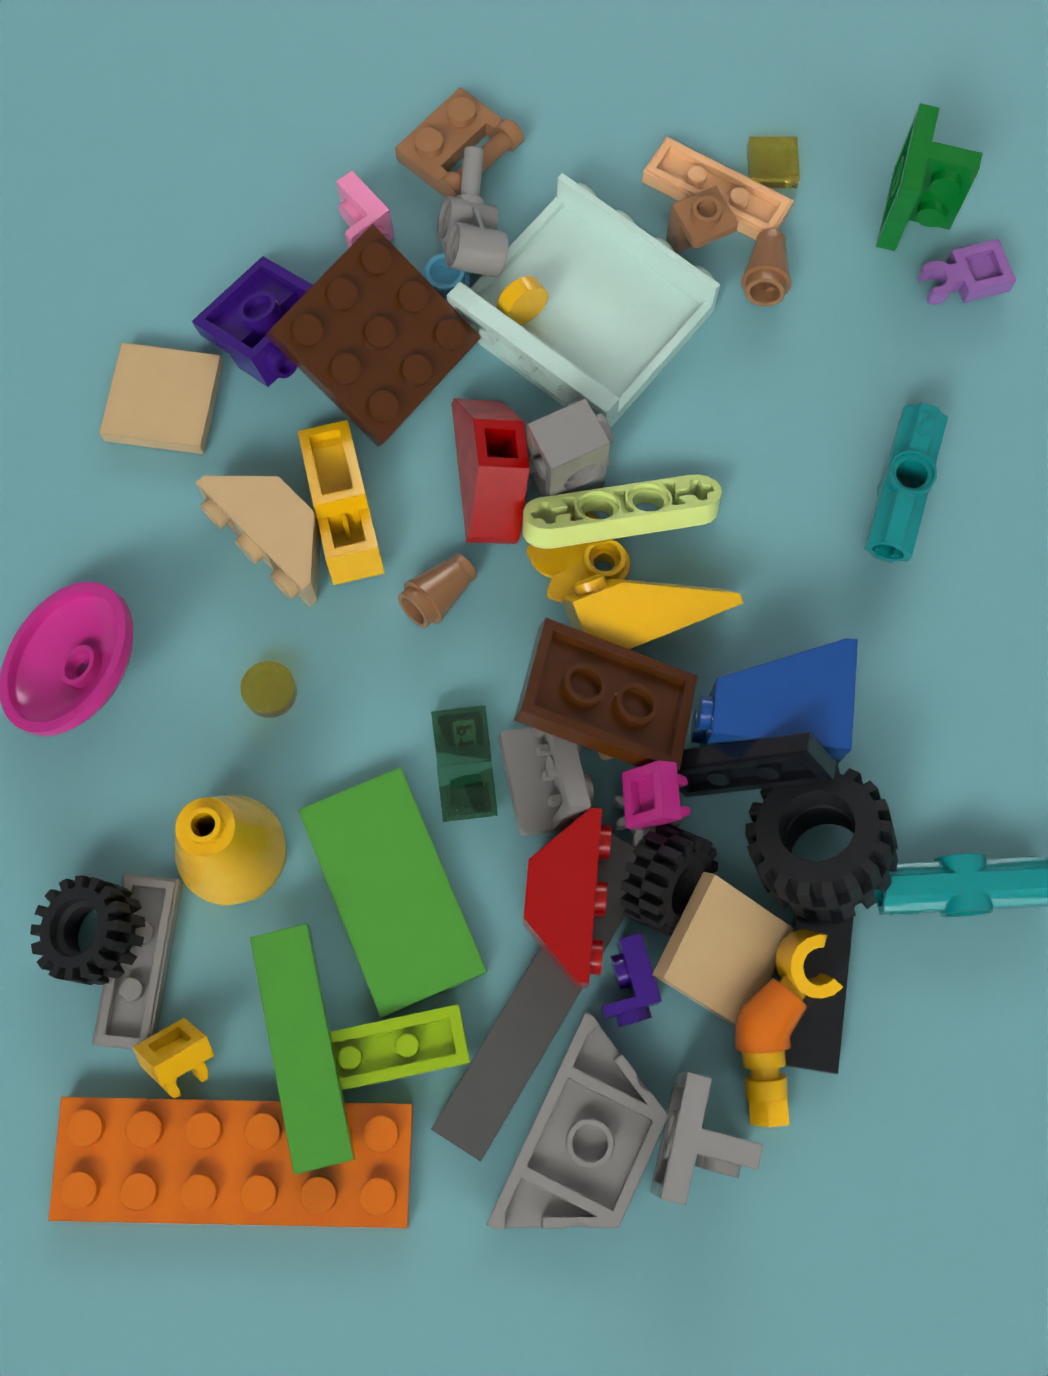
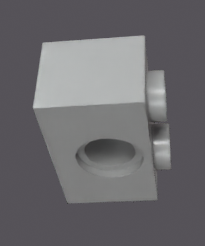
[527,398,613,497]

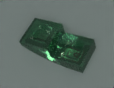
[431,705,498,822]

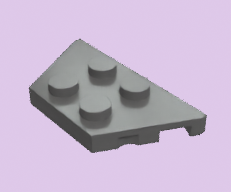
[486,1012,669,1229]

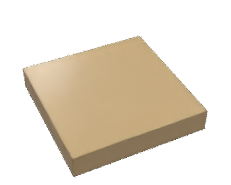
[99,342,224,454]
[652,872,794,1027]

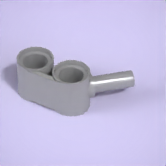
[437,146,508,277]

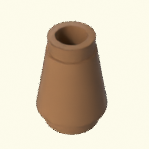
[741,229,791,306]
[398,553,477,628]

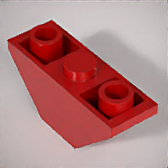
[451,398,530,544]
[523,808,612,988]

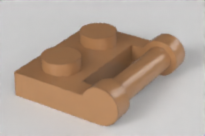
[395,87,524,198]

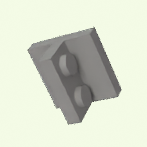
[650,1072,763,1205]

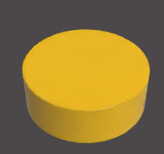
[497,276,548,326]

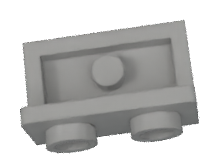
[498,727,594,836]

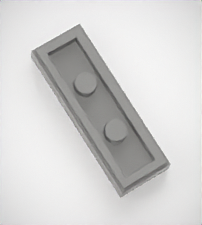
[92,873,183,1050]

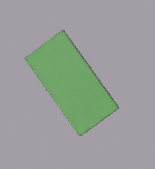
[298,767,487,1019]

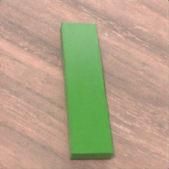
[250,923,356,1175]

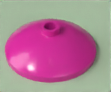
[0,582,133,736]

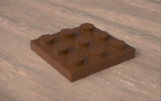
[265,224,481,446]

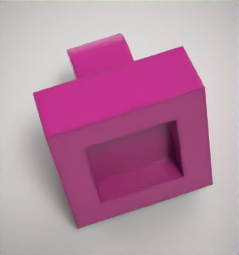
[622,760,690,830]

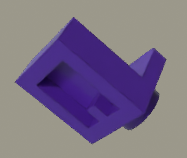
[601,933,662,1027]

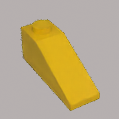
[561,574,743,649]

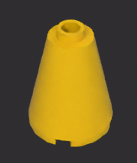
[175,795,286,906]

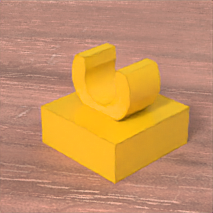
[132,1018,215,1099]

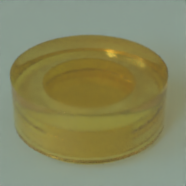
[240,661,297,718]

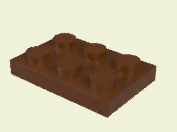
[514,617,698,772]

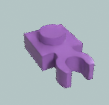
[917,239,1016,305]

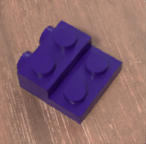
[191,256,313,387]

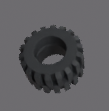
[745,764,898,921]

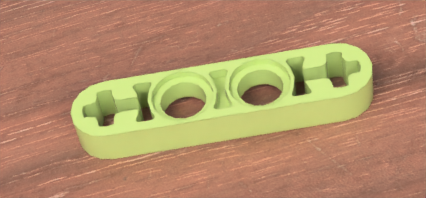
[522,474,722,549]

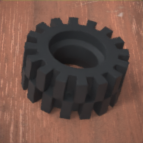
[620,824,718,936]
[30,875,145,985]

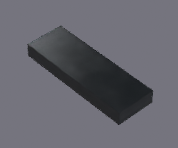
[677,732,837,797]
[785,906,855,1074]

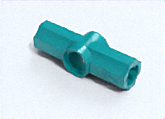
[864,402,948,563]
[874,853,1048,917]

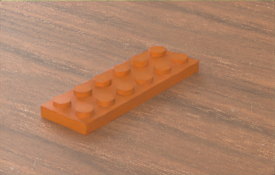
[48,1097,414,1228]

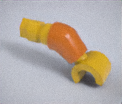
[735,929,843,1127]

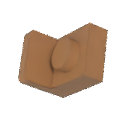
[666,186,738,253]

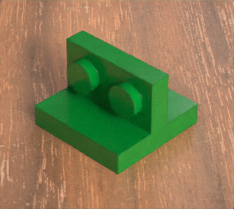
[876,103,983,251]

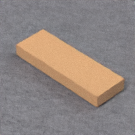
[642,136,794,240]

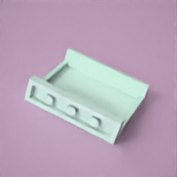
[447,173,720,428]

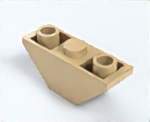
[195,476,321,607]

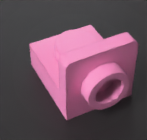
[336,170,394,249]

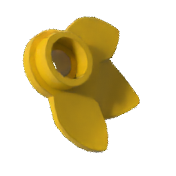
[526,512,630,603]

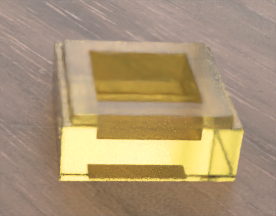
[747,137,800,189]

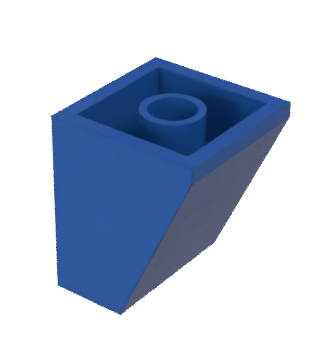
[691,638,858,764]

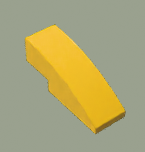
[298,420,385,585]

